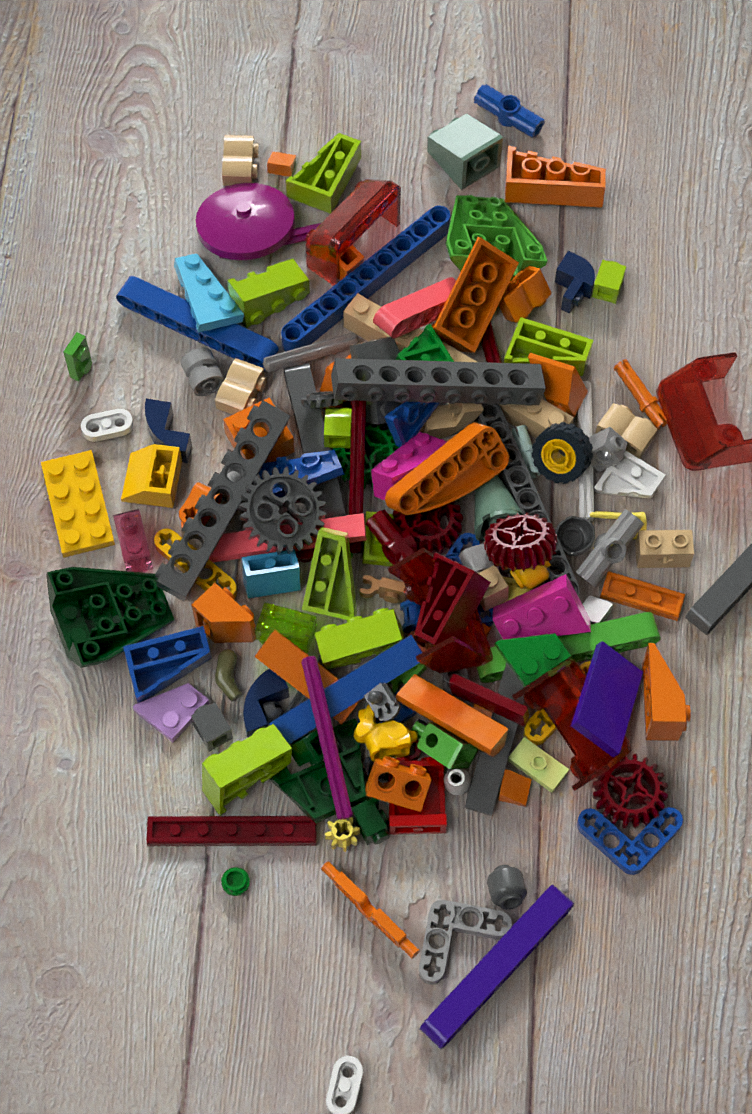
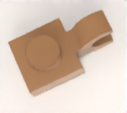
[359,575,408,603]

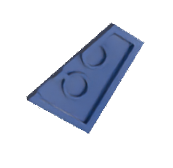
[258,450,344,502]

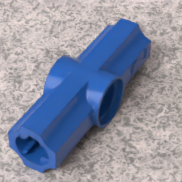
[474,84,545,138]

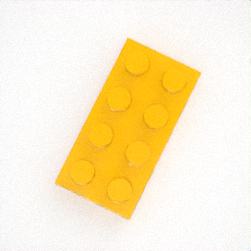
[41,450,115,558]

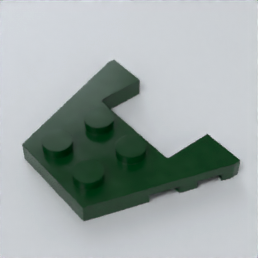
[269,718,367,824]

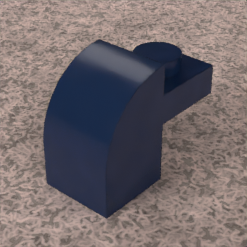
[555,251,595,314]

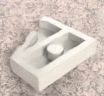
[594,450,666,499]

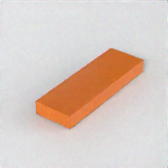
[600,571,685,621]

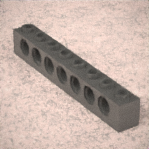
[331,358,546,406]
[155,400,290,601]

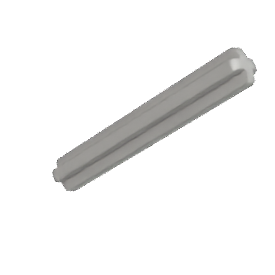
[263,333,358,372]

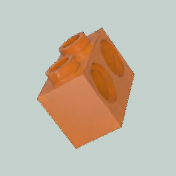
[365,756,431,812]

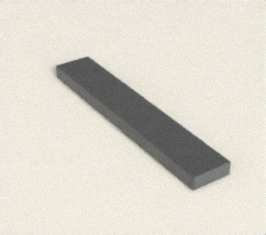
[464,662,529,816]

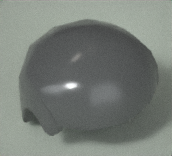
[555,516,595,556]

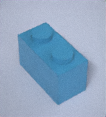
[242,549,300,599]

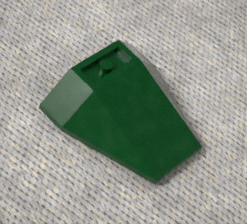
[46,567,174,668]

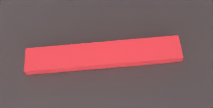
[209,513,367,563]

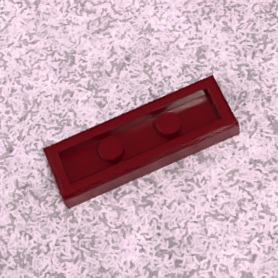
[449,674,530,727]

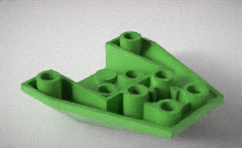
[446,195,548,281]

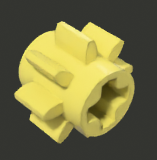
[325,817,360,852]

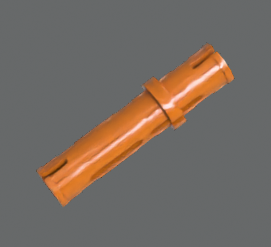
[613,359,670,430]

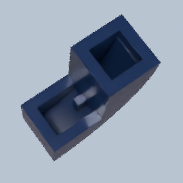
[145,398,192,464]
[243,668,289,738]

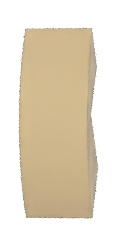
[417,403,483,439]

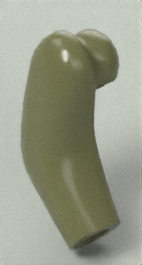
[215,649,242,702]

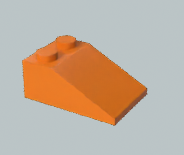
[642,643,691,741]

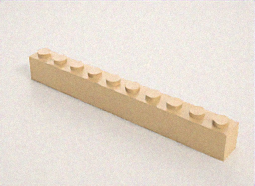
[343,293,574,438]

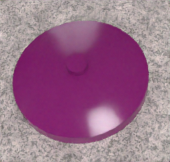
[196,183,295,260]

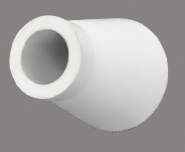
[444,769,471,795]

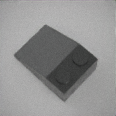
[350,337,404,424]

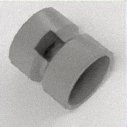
[181,347,224,396]

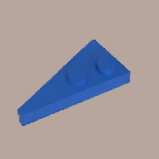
[384,402,440,447]

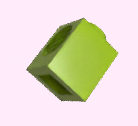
[592,259,627,304]

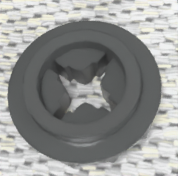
[301,391,343,408]

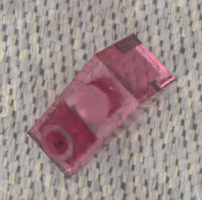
[113,509,153,572]

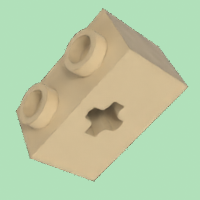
[635,530,694,568]

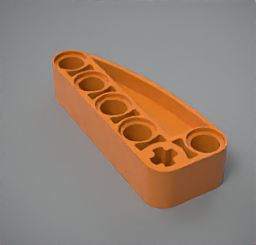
[385,422,509,515]

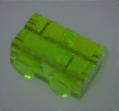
[255,602,317,653]

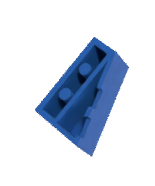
[123,626,211,703]

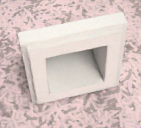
[582,595,613,624]

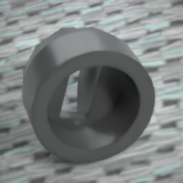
[261,701,284,725]

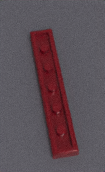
[146,816,317,846]

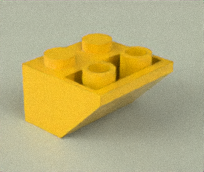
[121,444,182,508]

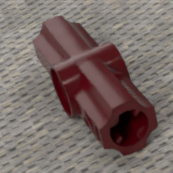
[365,509,433,586]

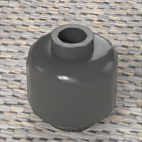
[487,865,527,910]

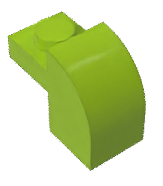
[324,407,352,448]

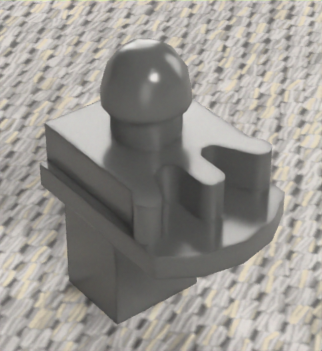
[364,683,401,721]

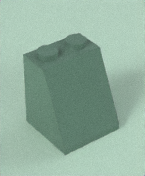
[427,113,503,190]

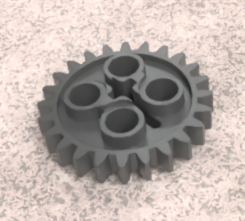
[238,467,326,555]

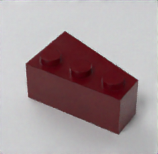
[415,552,491,655]

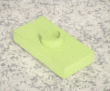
[507,737,569,793]

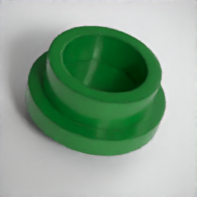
[221,867,250,896]

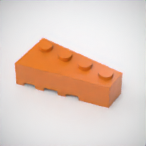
[505,146,606,208]

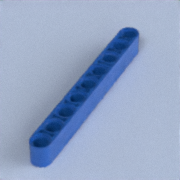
[281,205,450,352]

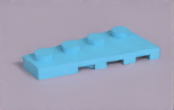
[174,253,244,332]

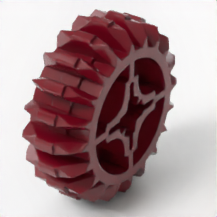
[392,501,463,557]
[484,513,557,572]
[592,753,668,829]

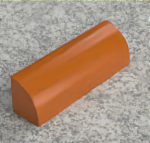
[254,629,361,724]
[396,674,509,757]

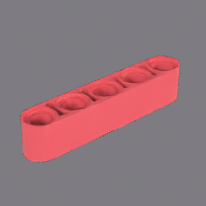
[373,277,456,339]

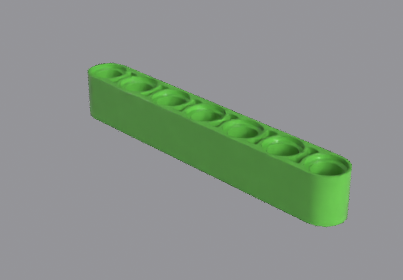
[473,612,661,683]

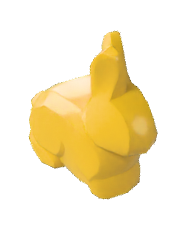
[354,704,418,761]

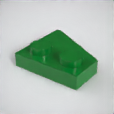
[396,324,454,362]
[494,633,571,688]

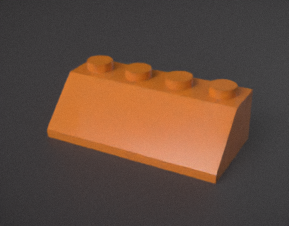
[433,237,519,353]

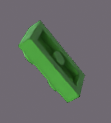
[63,332,92,382]

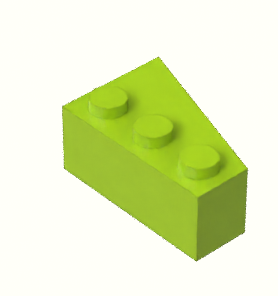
[227,258,310,328]
[504,317,593,376]
[302,527,357,620]
[202,724,292,816]

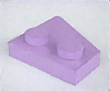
[133,683,209,743]

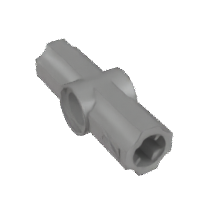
[576,509,644,587]

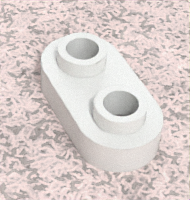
[81,409,133,442]
[326,1056,363,1114]

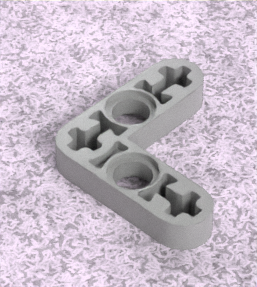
[419,900,512,985]

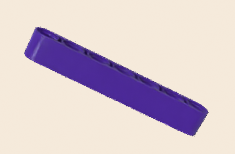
[419,884,574,1050]

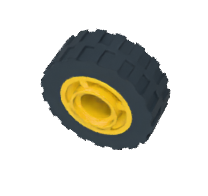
[531,422,593,484]

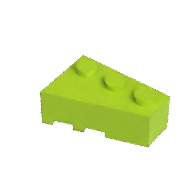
[286,133,361,214]
[315,608,405,670]

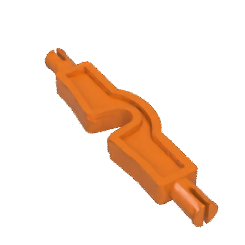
[321,861,420,959]

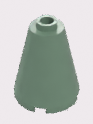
[474,475,524,544]

